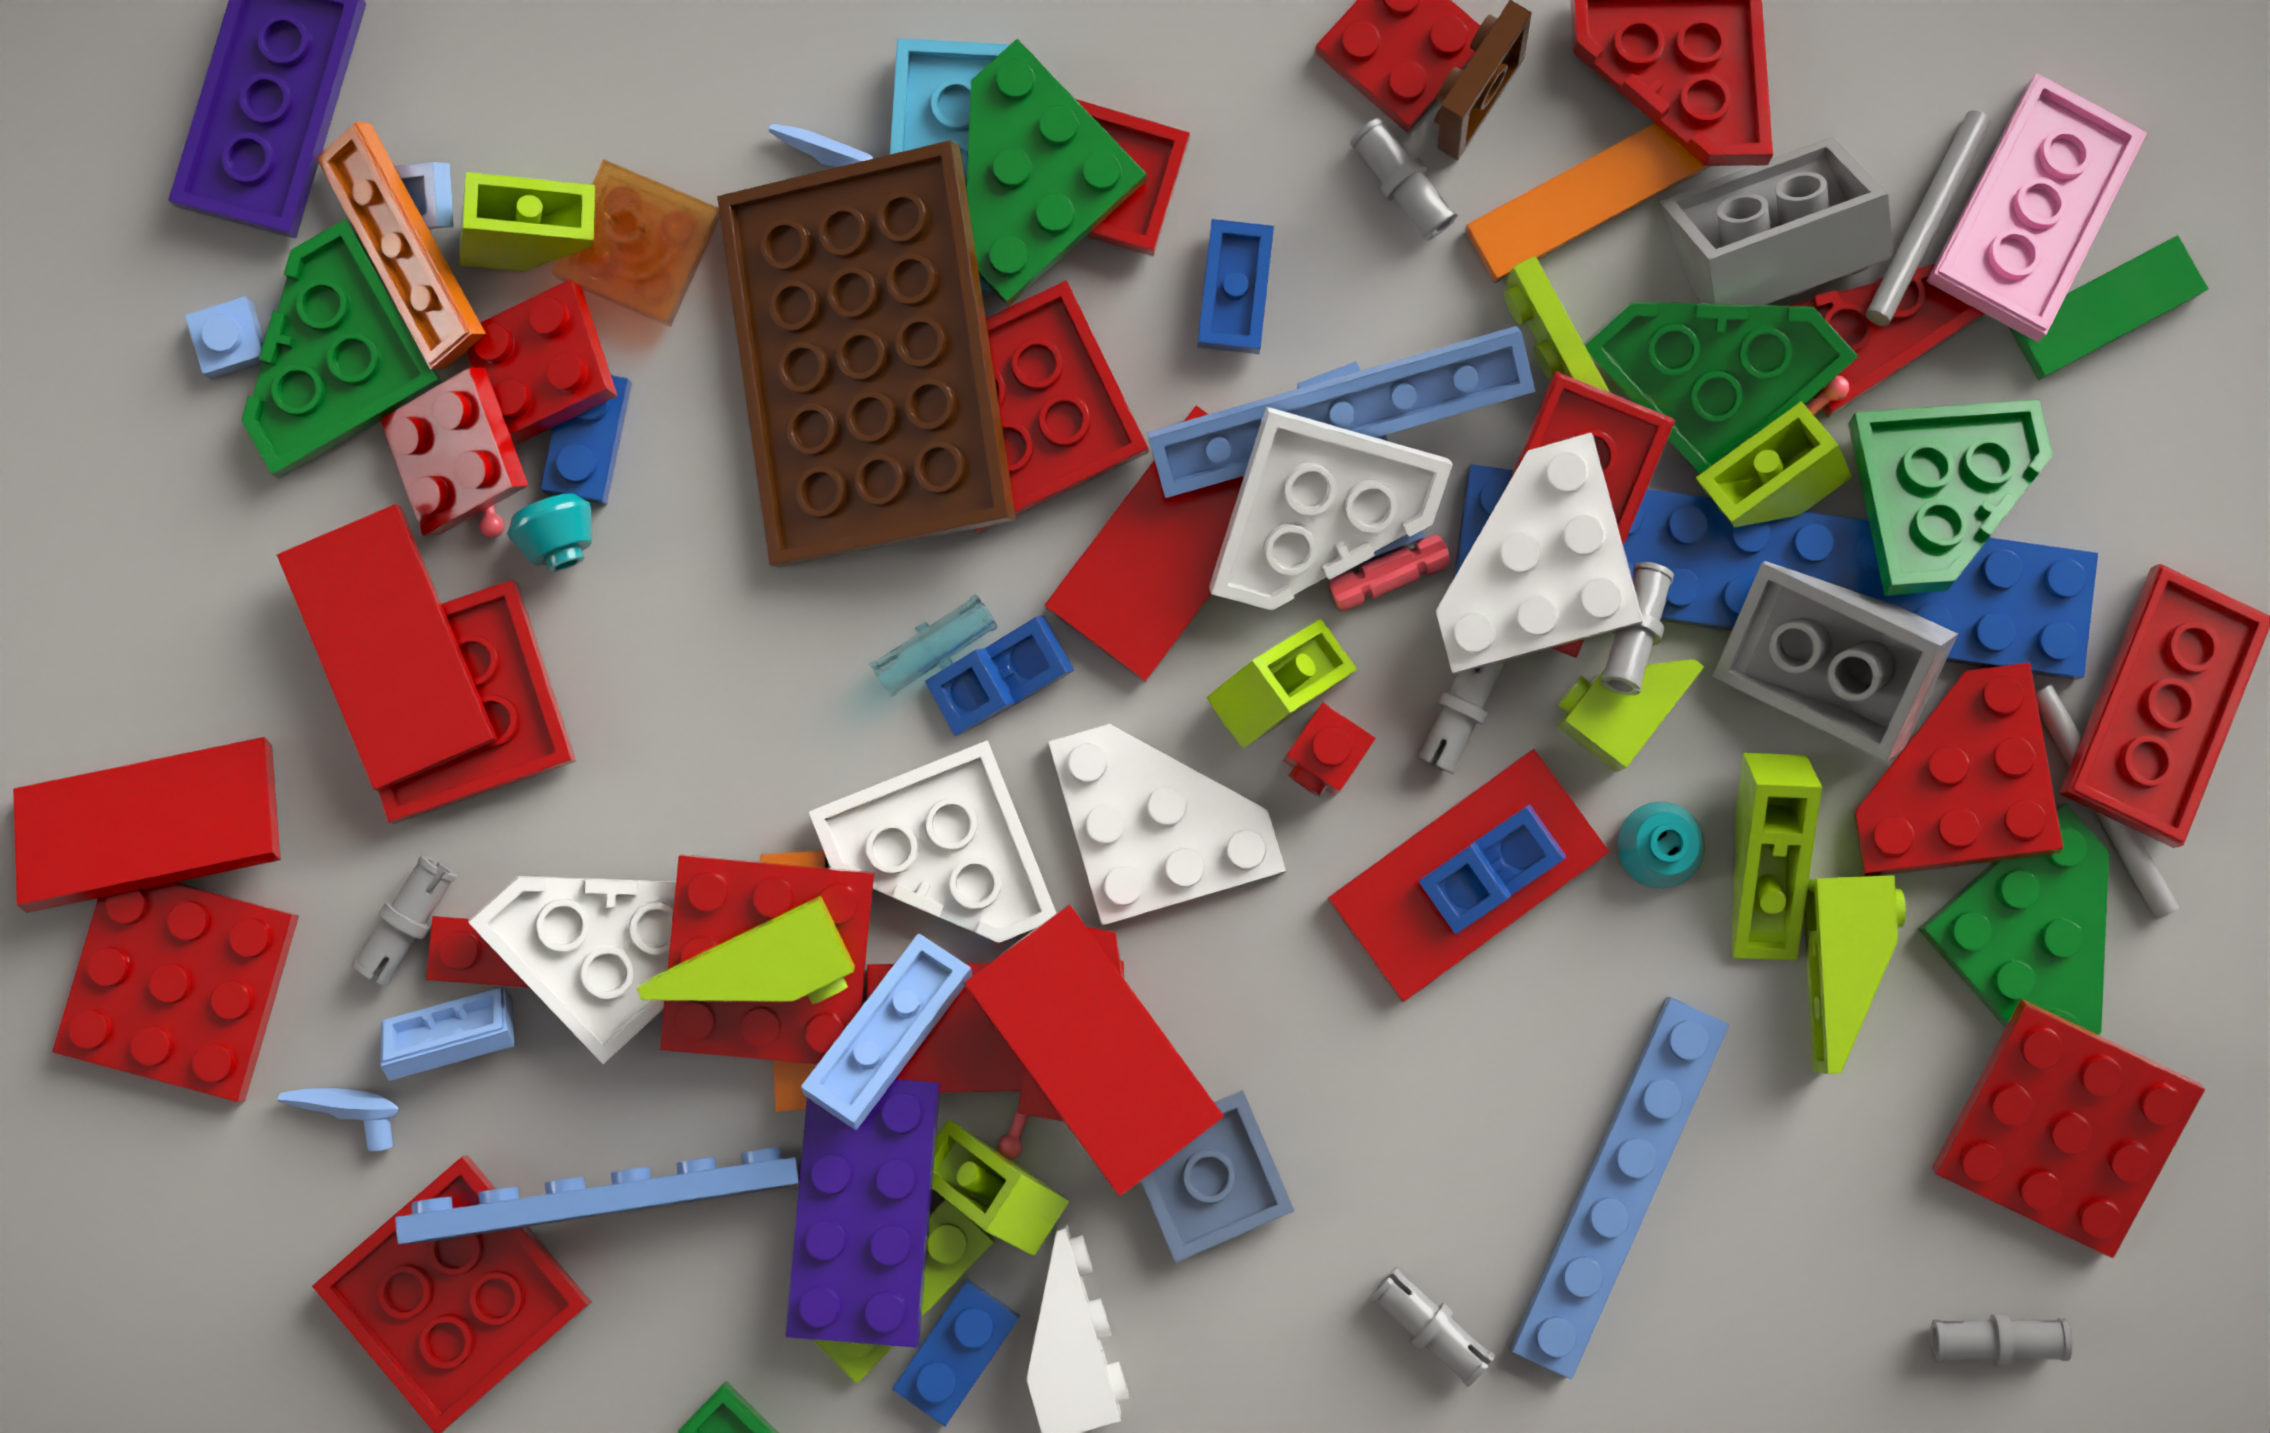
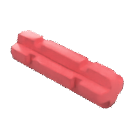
[1328,535,1451,611]

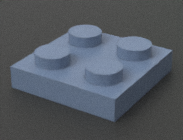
[1141,1090,1295,1263]

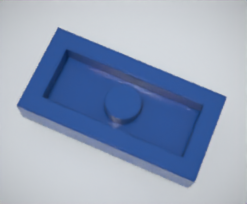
[1197,219,1274,354]
[540,375,632,505]
[892,1278,1020,1427]

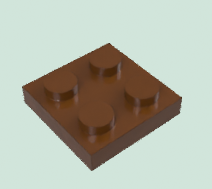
[1434,0,1532,160]

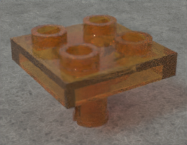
[552,159,720,327]

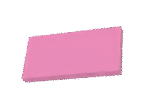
[1926,73,2147,342]

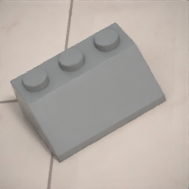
[1659,137,1894,305]

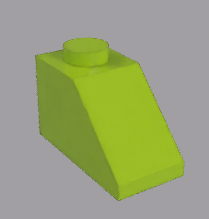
[459,172,595,272]
[1696,401,1852,527]
[1206,618,1358,749]
[1556,659,1704,772]
[932,1119,1069,1256]

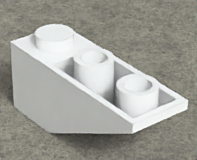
[1026,1223,1130,1433]

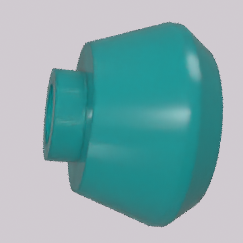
[507,493,592,572]
[1617,802,1705,889]

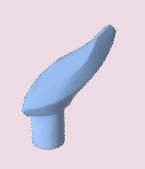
[769,124,873,167]
[277,1088,399,1151]

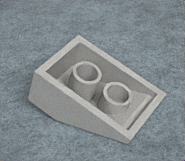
[1712,561,1958,762]

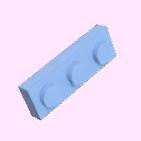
[801,933,972,1130]

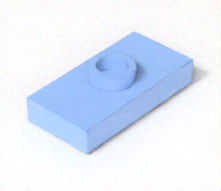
[381,986,514,1081]

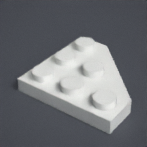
[1209,407,1453,611]
[1436,433,1644,674]
[1048,724,1286,926]
[809,740,1056,943]
[468,876,676,1064]

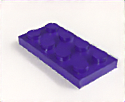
[168,0,366,239]
[785,1073,941,1348]

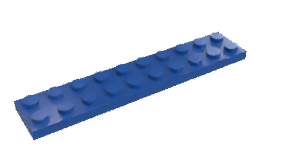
[1453,464,2098,680]

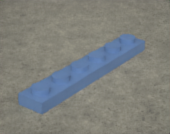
[1147,326,1535,498]
[1509,997,1730,1380]
[395,1147,799,1245]

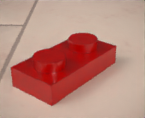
[426,916,530,988]

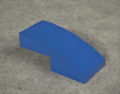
[925,616,1075,736]
[1419,804,1567,934]

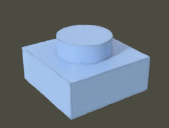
[395,162,454,230]
[185,296,264,379]

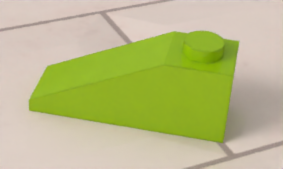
[1731,752,1822,961]
[1804,875,1906,1074]
[636,896,855,1004]

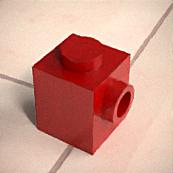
[1282,702,1376,797]

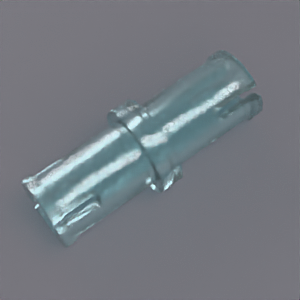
[869,594,998,698]

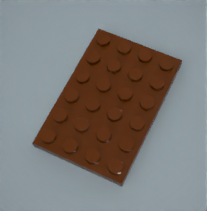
[717,140,1016,568]

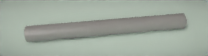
[1866,110,1990,326]
[2035,684,2179,919]

